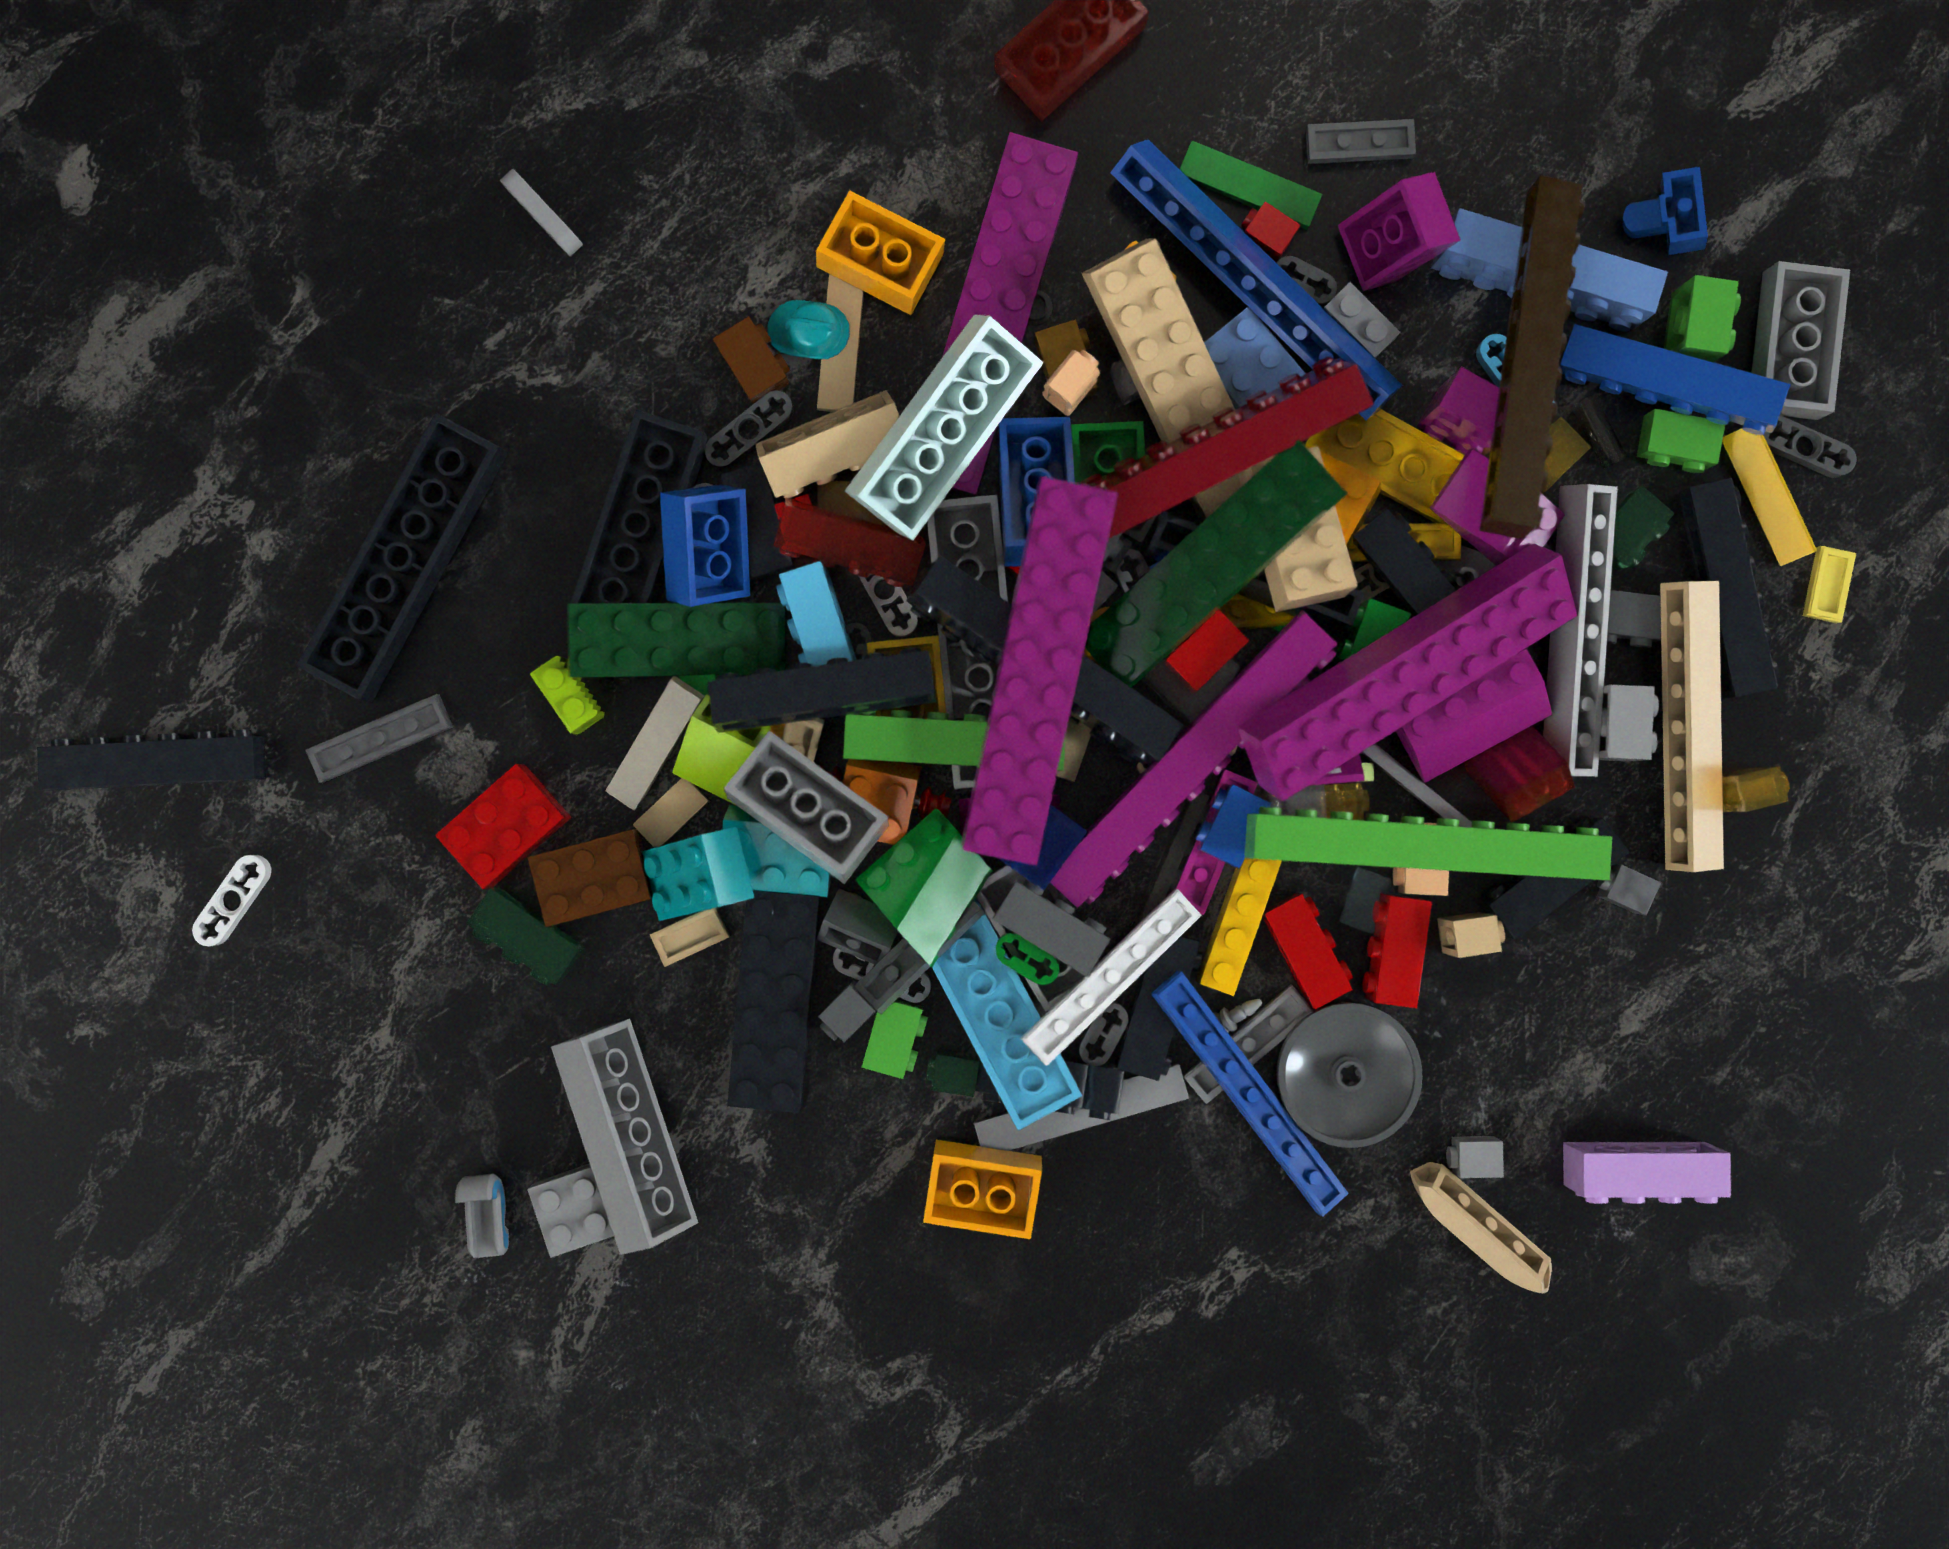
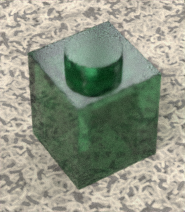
[926,1051,980,1097]

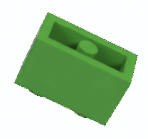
[1636,409,1725,473]
[862,999,928,1079]

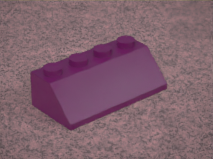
[1395,649,1552,783]

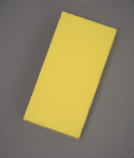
[1803,546,1856,623]

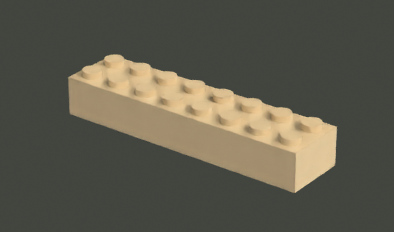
[1082,239,1241,523]

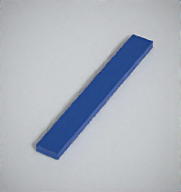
[1151,971,1349,1217]

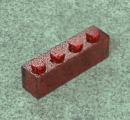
[773,497,926,587]

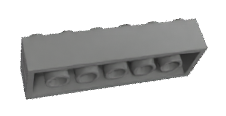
[551,1019,698,1255]

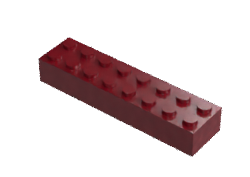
[1080,356,1374,539]

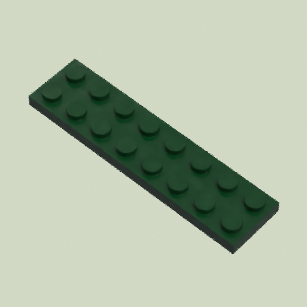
[1084,439,1348,688]

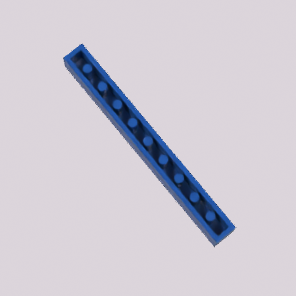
[1110,139,1403,420]

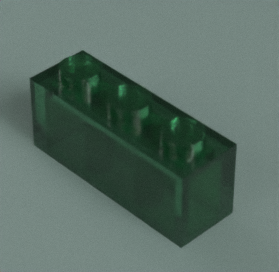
[466,887,585,985]

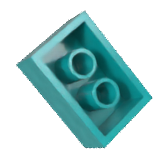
[723,805,832,897]
[642,827,754,921]

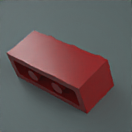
[1262,893,1353,1009]
[1362,893,1432,1008]

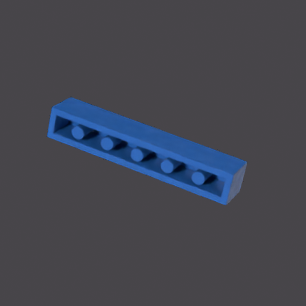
[1560,324,1791,435]

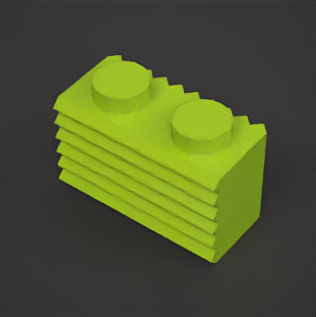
[530,656,605,735]

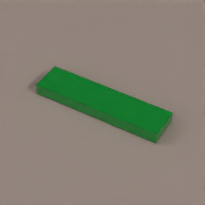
[1180,141,1322,230]

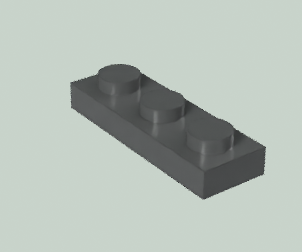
[1306,119,1416,164]

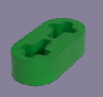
[995,932,1059,985]

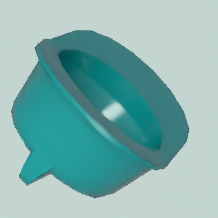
[768,300,850,359]

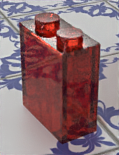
[1464,726,1575,823]

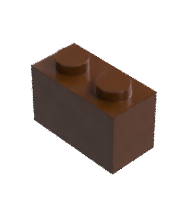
[713,316,791,404]

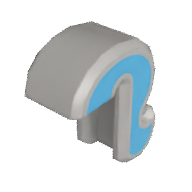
[455,1174,509,1258]

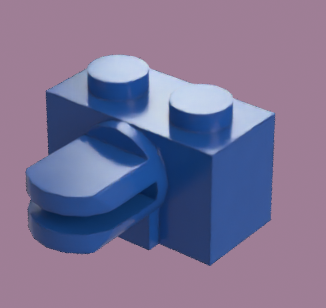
[1622,167,1708,255]

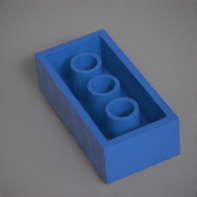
[997,417,1075,567]

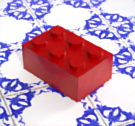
[435,764,572,889]

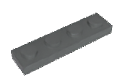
[854,901,985,1014]

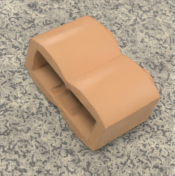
[1042,350,1100,416]

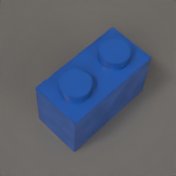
[1195,784,1272,869]

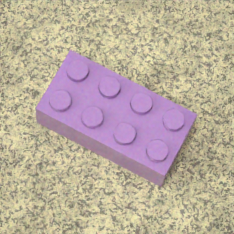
[1563,1142,1731,1204]

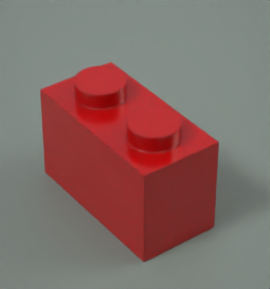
[1163,610,1249,694]

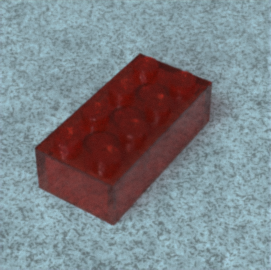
[994,0,1149,122]

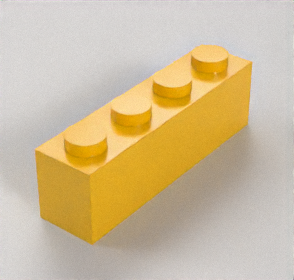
[1195,858,1282,996]

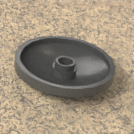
[1276,1002,1422,1148]

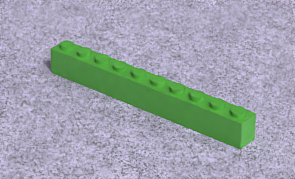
[1245,807,1612,880]

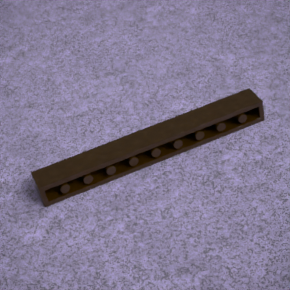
[1479,175,1585,540]

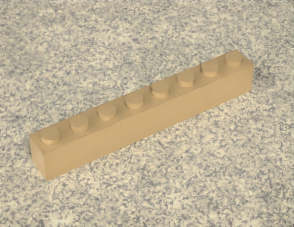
[1660,581,1724,872]

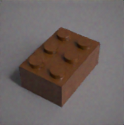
[527,829,653,927]

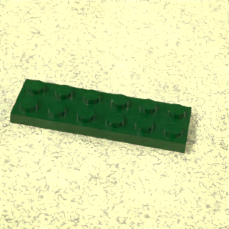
[567,602,785,677]

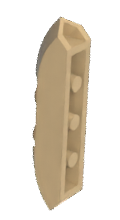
[1410,1162,1552,1294]

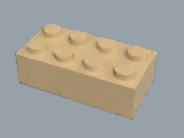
[755,390,899,498]
[1238,447,1357,612]

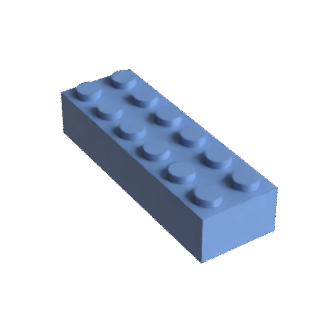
[1431,208,1668,331]

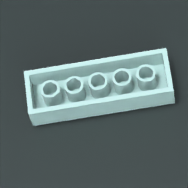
[845,314,1043,540]

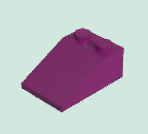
[1430,449,1565,566]

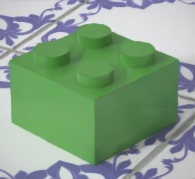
[1664,275,1741,362]

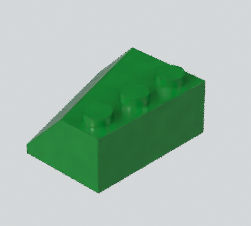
[855,808,992,968]

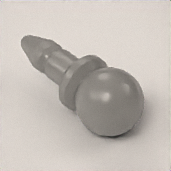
[1213,999,1262,1033]

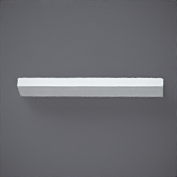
[1020,889,1202,1066]

